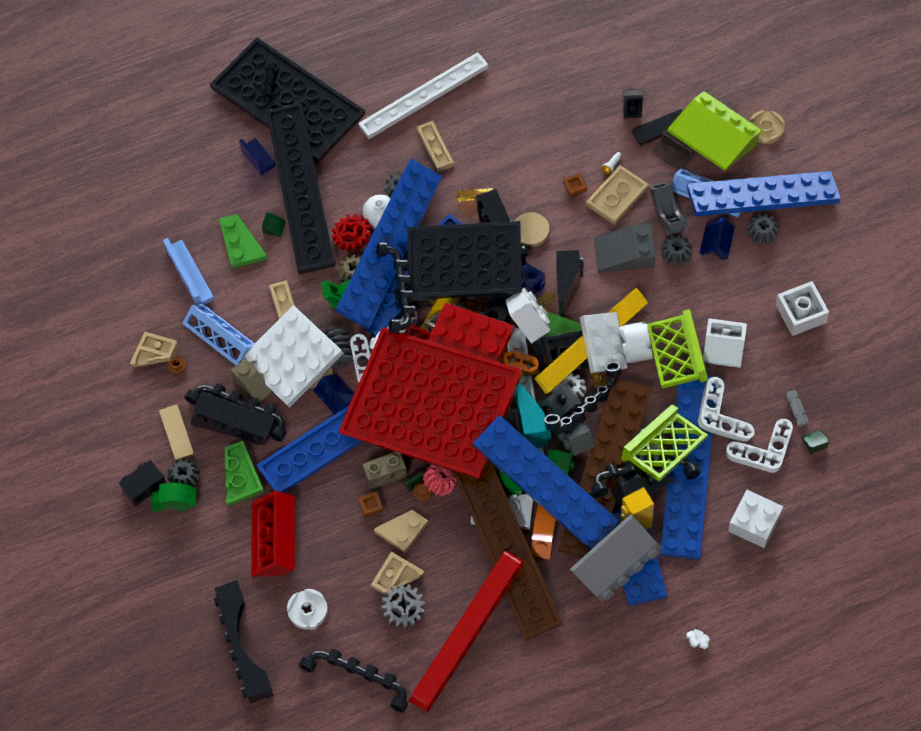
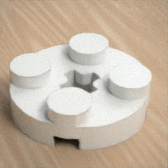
[287,589,328,630]

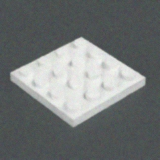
[241,305,344,408]

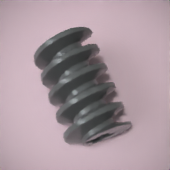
[324,326,353,369]

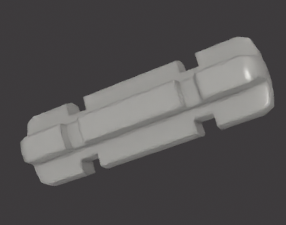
[786,390,809,427]

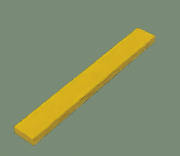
[534,288,648,394]

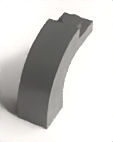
[649,182,688,236]

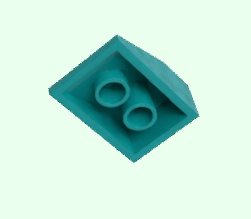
[515,382,551,449]

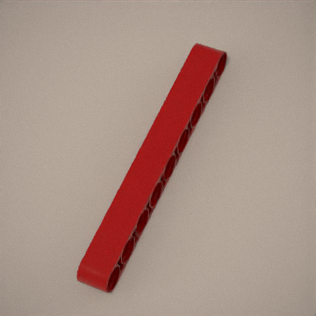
[409,550,524,713]

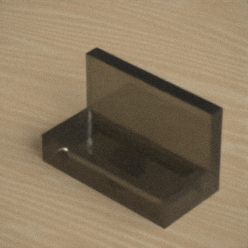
[652,129,695,170]

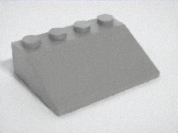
[570,514,662,602]

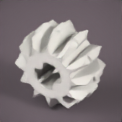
[557,372,587,403]

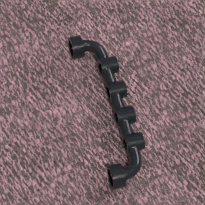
[376,242,416,334]
[544,362,621,435]
[184,383,286,442]
[591,455,701,498]
[298,649,408,713]

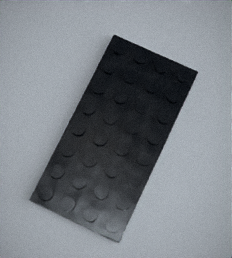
[210,37,365,163]

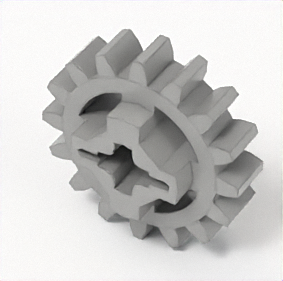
[381,583,425,628]

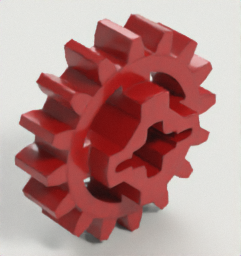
[332,213,372,253]

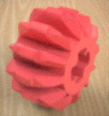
[423,465,457,497]

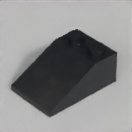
[556,250,584,317]
[533,330,590,373]

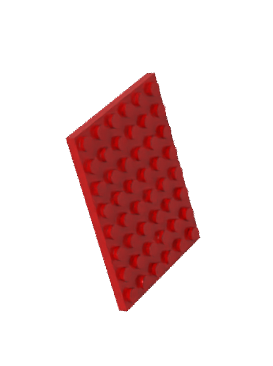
[339,327,523,480]

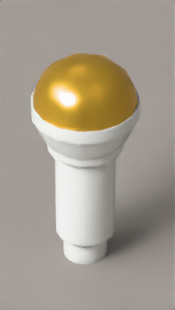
[601,152,622,175]

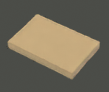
[586,165,649,225]

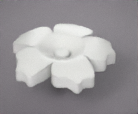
[686,629,710,649]

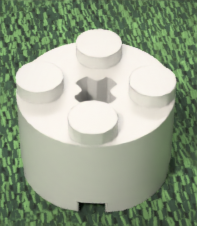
[620,321,653,363]

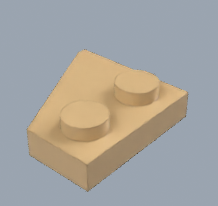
[370,552,424,596]

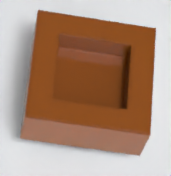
[563,173,587,197]
[358,491,383,517]

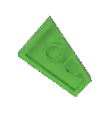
[219,214,268,269]
[225,440,264,507]

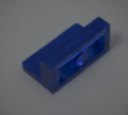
[239,138,276,176]
[699,218,735,260]
[313,374,354,414]

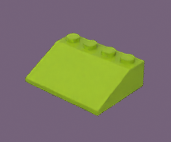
[667,91,762,171]

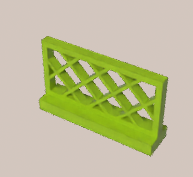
[647,309,708,389]
[621,405,708,482]

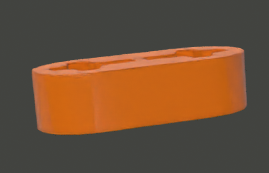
[503,351,539,376]

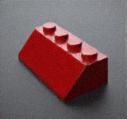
[251,491,295,577]

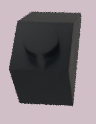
[622,89,643,119]

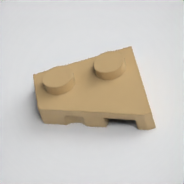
[130,332,180,367]
[374,510,428,553]

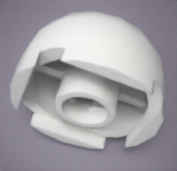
[362,194,390,231]

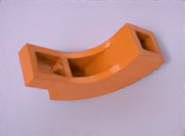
[531,504,557,559]

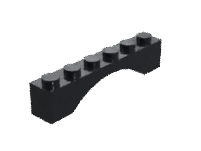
[213,580,274,704]

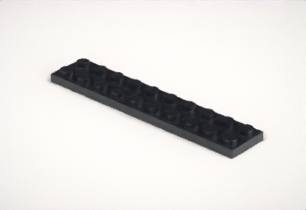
[266,102,335,275]

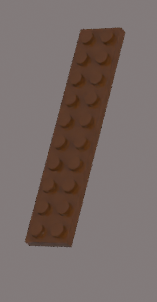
[558,378,652,558]
[452,460,563,641]

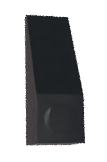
[611,477,675,508]

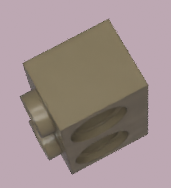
[362,452,407,490]

